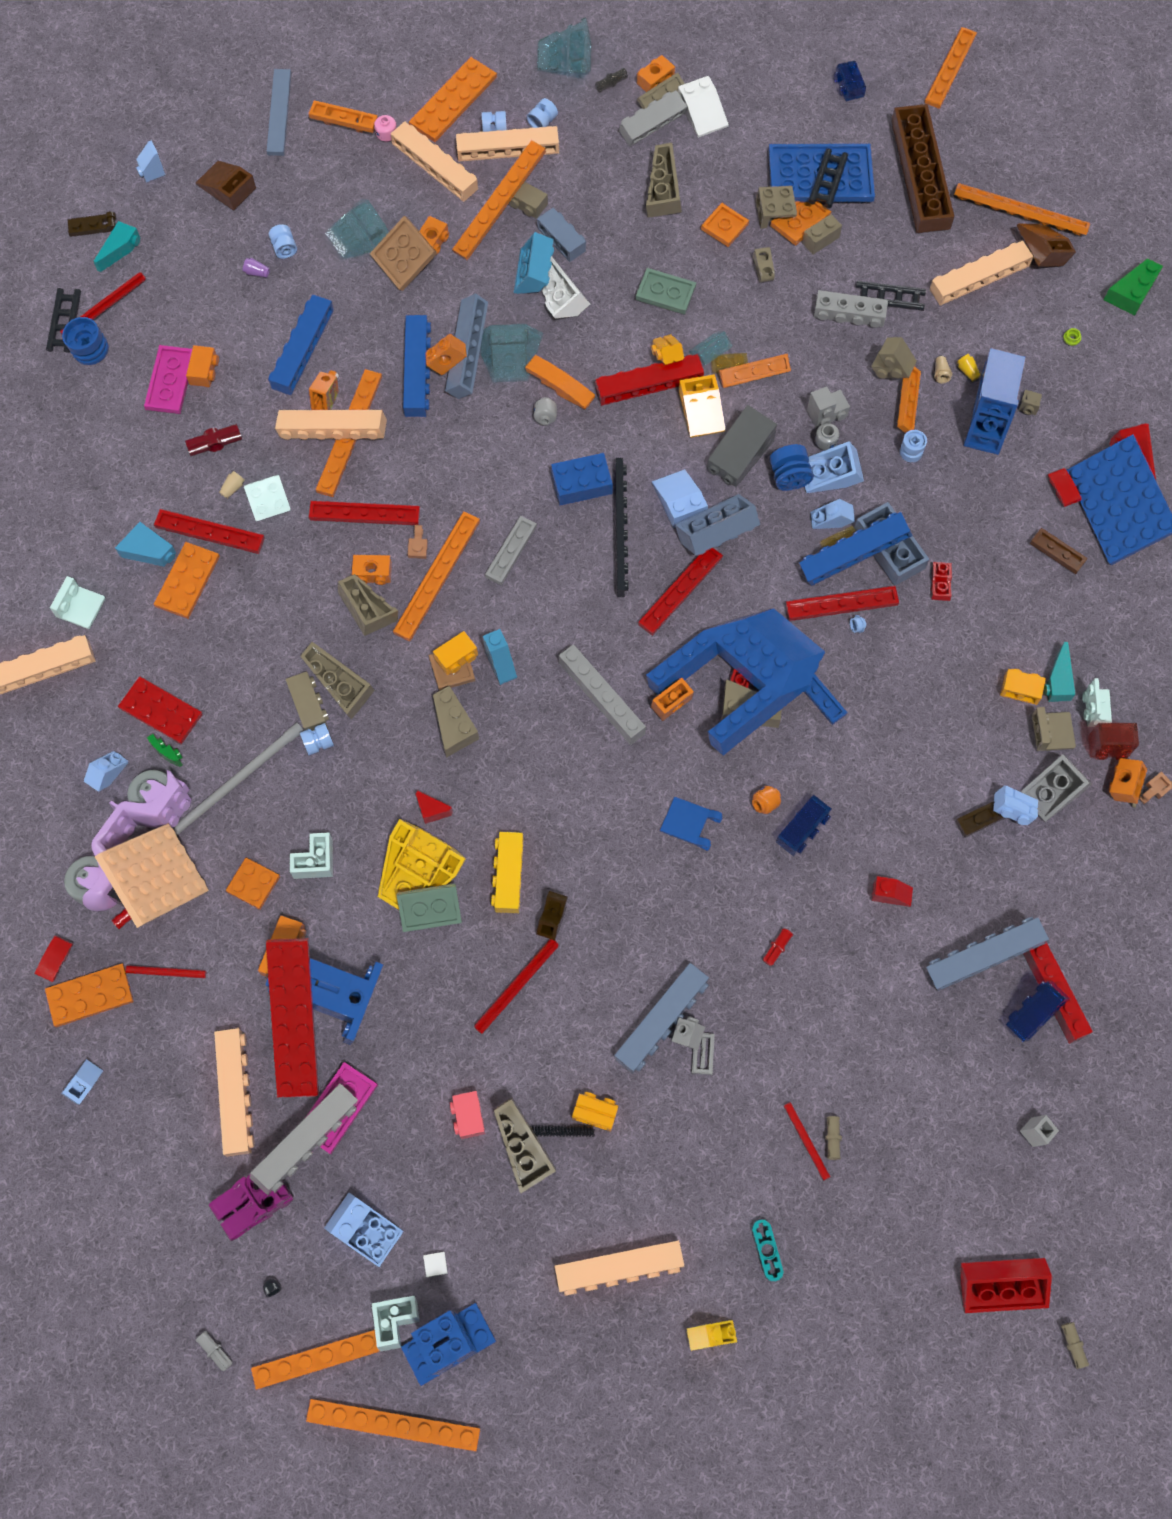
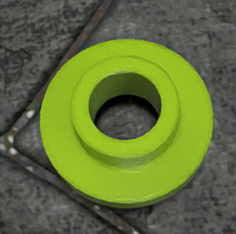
[1063,328,1082,346]

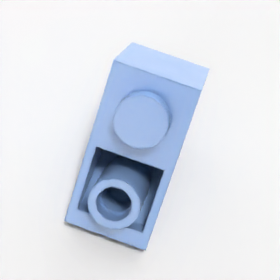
[811,499,855,529]
[84,751,128,792]
[61,1059,103,1105]

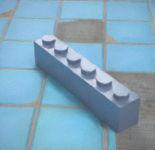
[445,293,488,399]
[926,917,1049,991]
[614,963,709,1074]

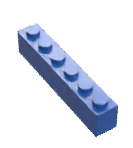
[268,294,334,395]
[403,315,431,417]
[799,512,913,586]

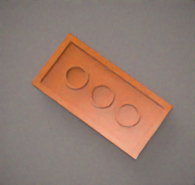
[154,542,220,619]
[45,963,134,1027]

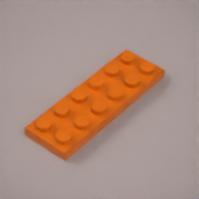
[409,57,497,142]

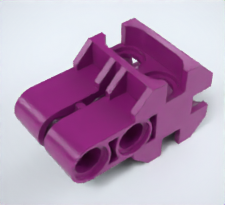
[209,1175,294,1241]

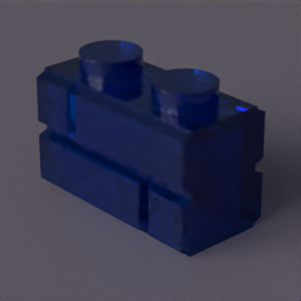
[834,60,866,101]

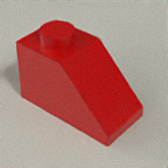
[872,876,913,907]

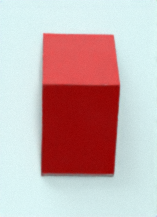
[416,790,453,824]

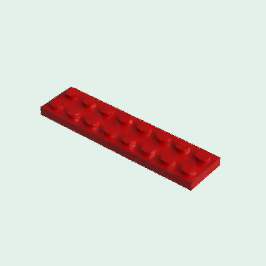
[266,938,319,1097]

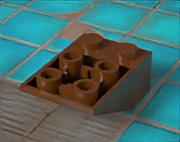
[195,161,256,211]
[1017,223,1076,266]

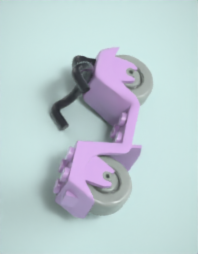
[64,770,191,912]

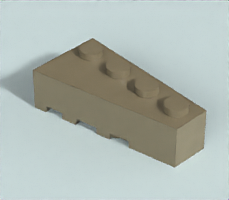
[646,143,682,217]
[300,642,375,720]
[494,1098,556,1194]

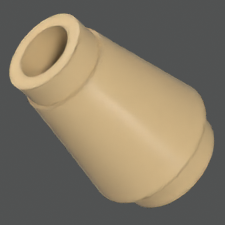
[934,356,952,384]
[219,471,245,499]

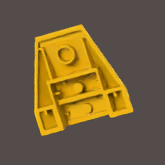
[378,819,466,910]

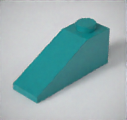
[93,221,140,272]
[1044,642,1075,702]

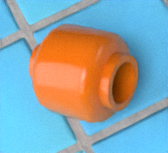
[752,786,781,814]

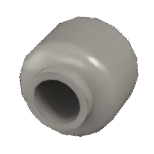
[534,398,557,425]
[815,423,840,450]

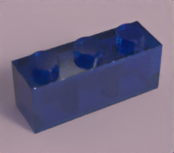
[776,794,832,856]
[1006,981,1070,1042]

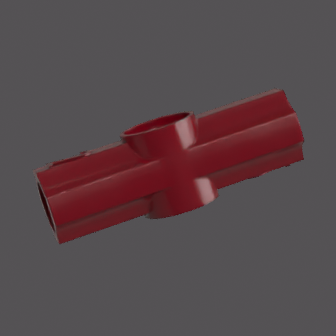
[185,424,242,456]

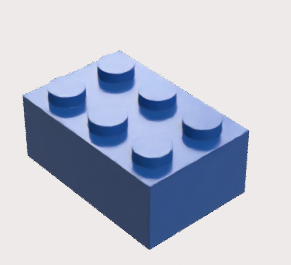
[551,453,613,505]

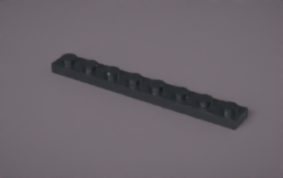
[616,458,628,597]

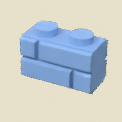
[993,785,1038,825]

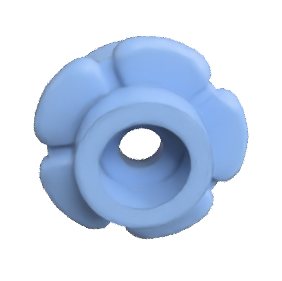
[850,615,866,633]

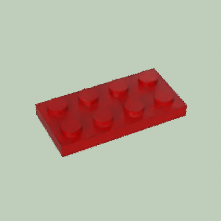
[118,676,203,745]

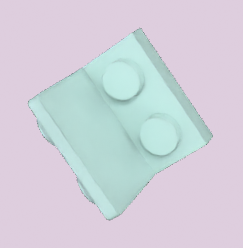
[244,474,290,521]
[50,576,105,629]
[1082,678,1112,727]

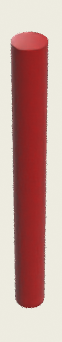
[126,965,207,979]
[784,1102,831,1181]

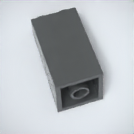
[707,405,777,487]

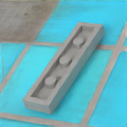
[485,516,537,585]

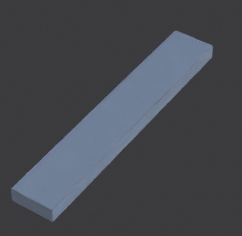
[267,69,291,156]

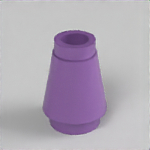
[243,258,270,278]

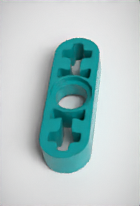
[752,1220,783,1282]

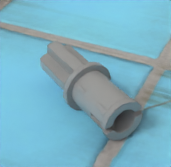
[196,1331,232,1371]

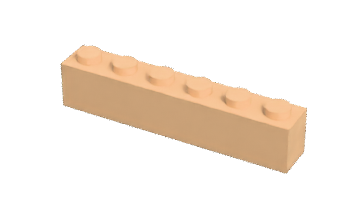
[391,122,478,202]
[456,126,559,161]
[930,241,1033,306]
[275,410,387,440]
[0,635,96,695]
[214,1028,254,1157]
[555,1240,684,1296]

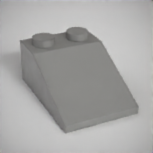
[1021,754,1092,822]

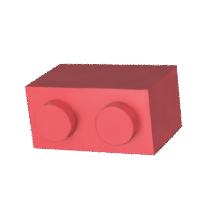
[450,1091,485,1139]

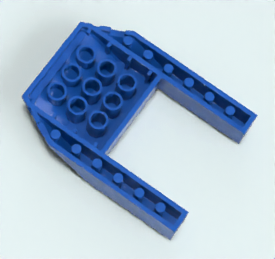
[646,608,825,756]

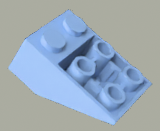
[324,1193,404,1267]

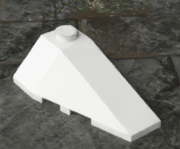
[542,256,590,318]

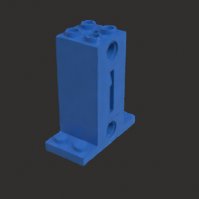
[964,348,1025,455]
[265,958,383,1045]
[401,1303,496,1386]

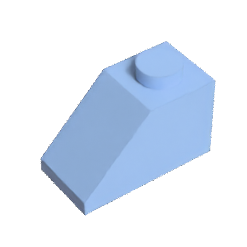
[136,141,165,182]

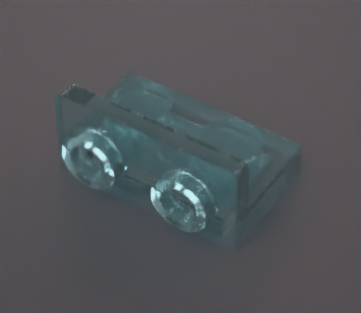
[689,331,732,365]

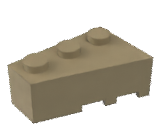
[338,574,398,636]
[722,679,781,728]
[433,686,479,758]

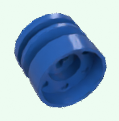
[62,317,109,365]
[769,444,814,491]

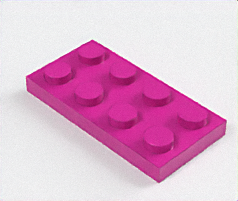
[144,345,192,414]
[306,1062,378,1155]

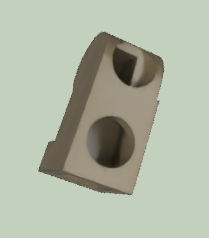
[753,247,775,283]

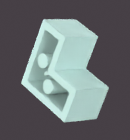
[290,833,333,879]
[372,1296,420,1352]

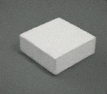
[423,1252,448,1277]

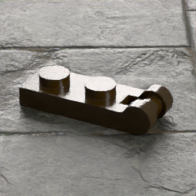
[67,211,116,237]
[955,801,1006,838]

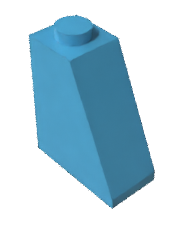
[115,522,176,567]
[483,629,517,685]

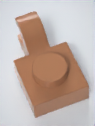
[408,525,428,559]
[1139,772,1172,804]

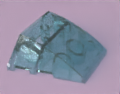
[538,17,591,73]
[325,198,389,260]
[480,324,543,382]

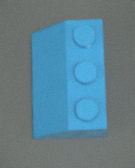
[513,232,554,294]

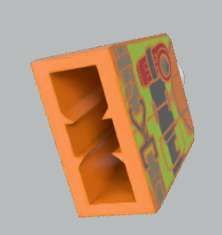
[309,370,339,410]

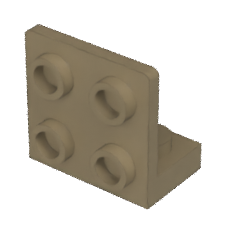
[755,186,797,229]
[1032,707,1076,751]

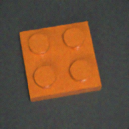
[701,203,749,247]
[225,858,280,910]

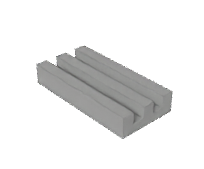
[692,1033,715,1075]

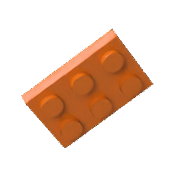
[770,201,831,246]

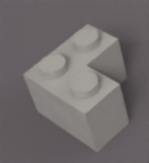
[807,387,850,428]

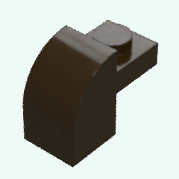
[536,891,568,941]

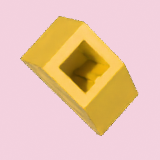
[687,1320,737,1351]

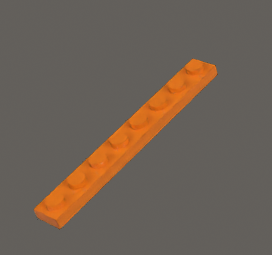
[452,140,546,260]
[954,183,1090,235]
[316,369,382,497]
[393,511,480,642]
[306,1399,481,1451]

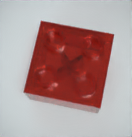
[1088,723,1139,760]

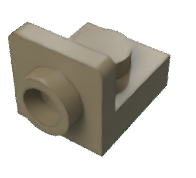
[1019,390,1042,415]

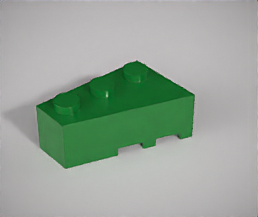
[1104,258,1163,316]

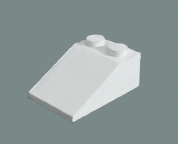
[678,76,729,137]

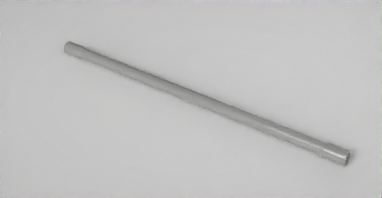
[172,723,304,836]

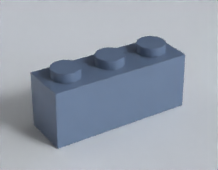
[537,208,586,262]

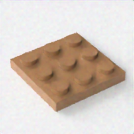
[370,216,437,291]

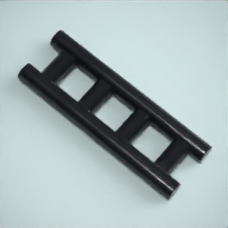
[809,148,848,209]
[856,281,926,311]
[46,288,81,353]

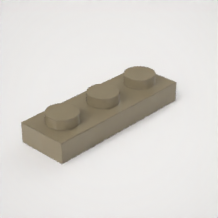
[637,72,685,110]

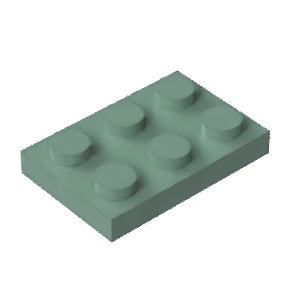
[636,268,696,314]
[397,883,462,932]

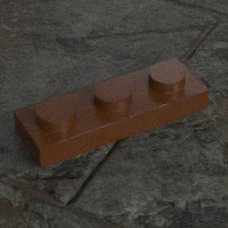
[1030,528,1088,574]

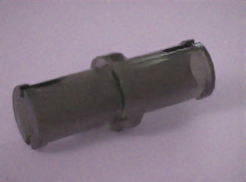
[595,68,628,93]

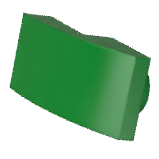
[147,734,183,767]

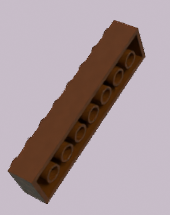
[891,104,955,233]

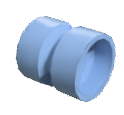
[527,98,558,128]
[482,111,507,132]
[269,225,297,259]
[900,430,927,462]
[300,723,334,756]

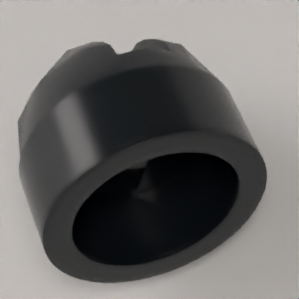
[263,1279,282,1298]

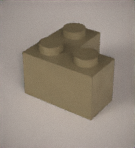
[872,337,917,379]

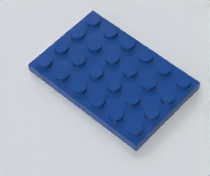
[769,144,875,202]
[1067,434,1172,565]

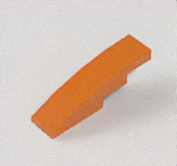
[525,355,596,410]

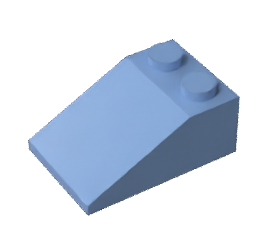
[805,441,864,493]
[652,470,708,528]

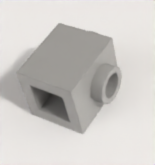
[672,1017,705,1050]
[1020,1115,1059,1147]

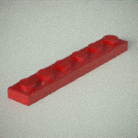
[309,501,420,525]
[154,509,265,554]
[638,548,723,636]
[785,586,899,621]

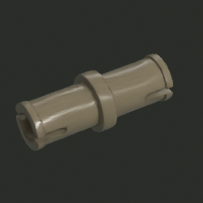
[825,1116,842,1160]
[1061,1322,1090,1369]

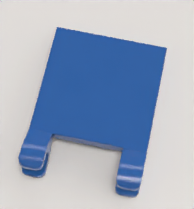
[660,797,722,851]

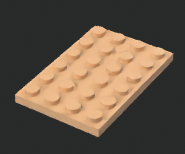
[94,823,209,928]

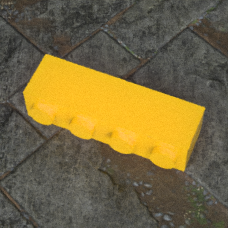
[491,832,524,913]

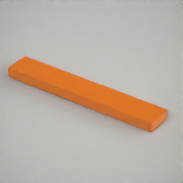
[925,27,977,109]

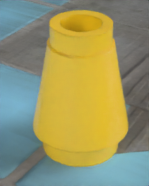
[957,354,981,382]

